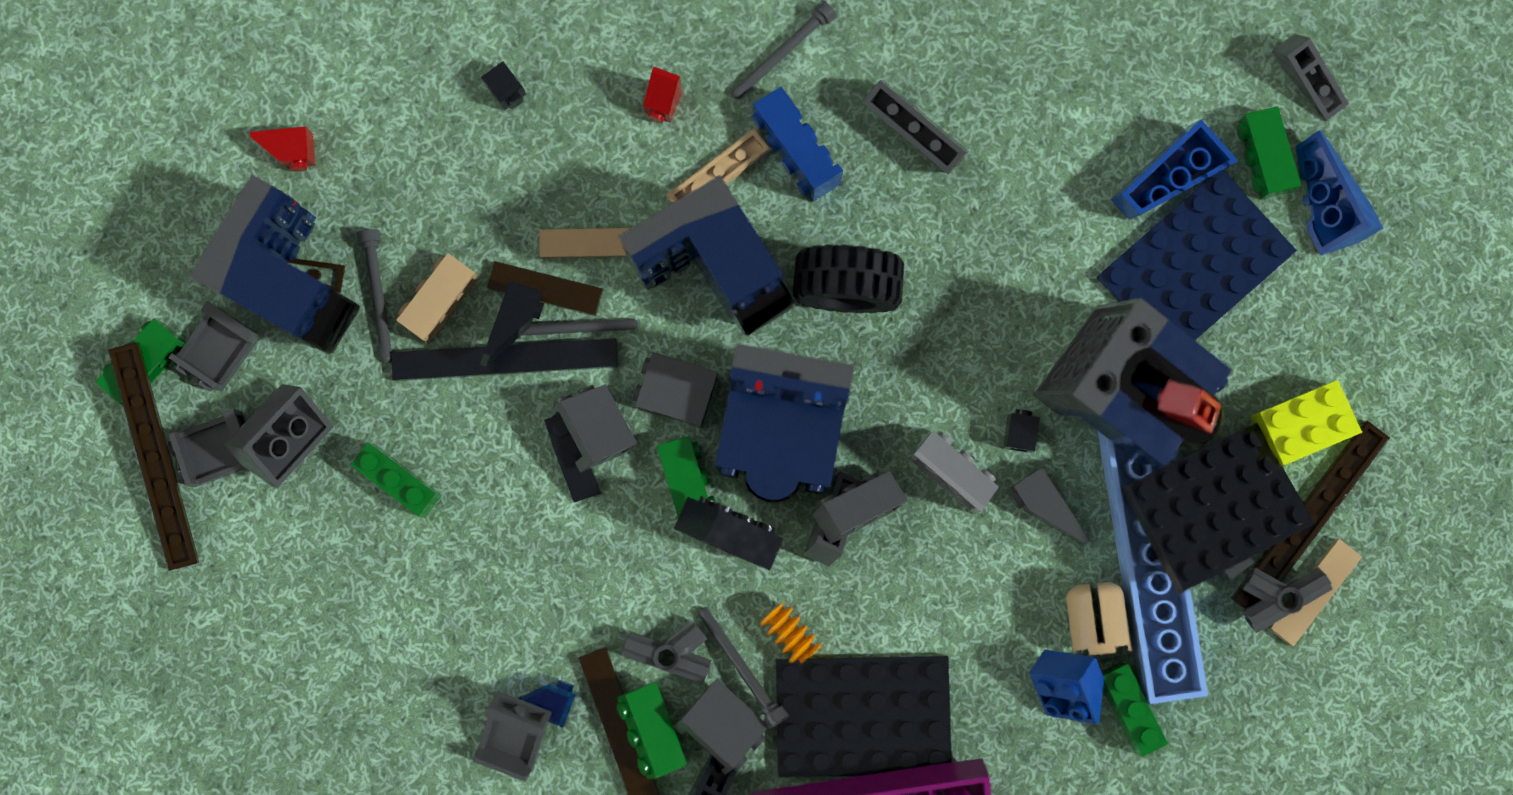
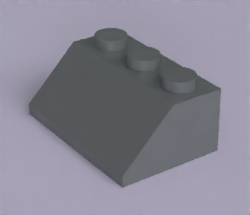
[224,384,333,488]

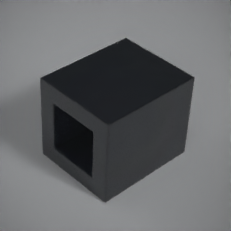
[481,61,526,111]
[1003,409,1040,453]

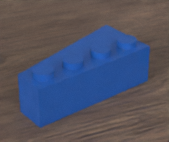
[751,87,843,202]
[1110,119,1238,220]

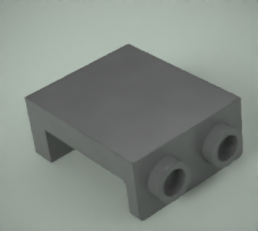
[168,301,261,392]
[633,352,718,428]
[550,384,637,473]
[168,408,247,488]
[674,678,768,775]
[473,691,552,781]

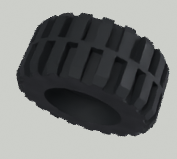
[793,244,904,313]

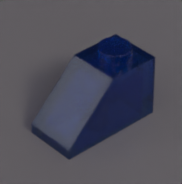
[518,679,579,727]

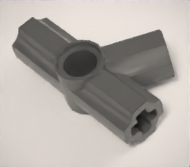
[1241,567,1333,633]
[622,620,712,684]

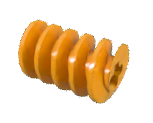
[760,600,822,664]

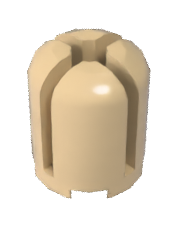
[1066,582,1132,655]

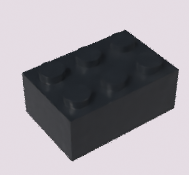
[674,496,784,570]

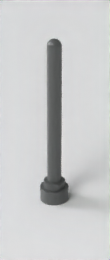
[732,0,837,99]
[357,229,392,363]
[514,319,638,342]
[698,607,789,729]

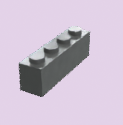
[862,80,969,174]

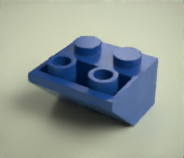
[1029,649,1104,725]

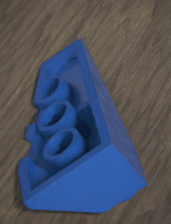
[1296,130,1383,255]

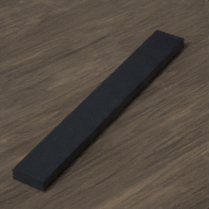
[391,338,618,381]

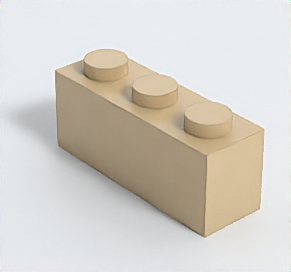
[396,253,479,344]

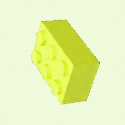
[1250,380,1362,466]

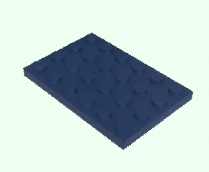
[1096,170,1297,340]

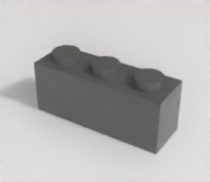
[813,471,908,544]

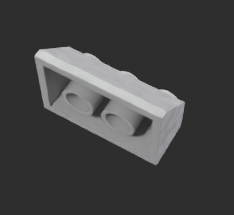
[908,431,999,514]

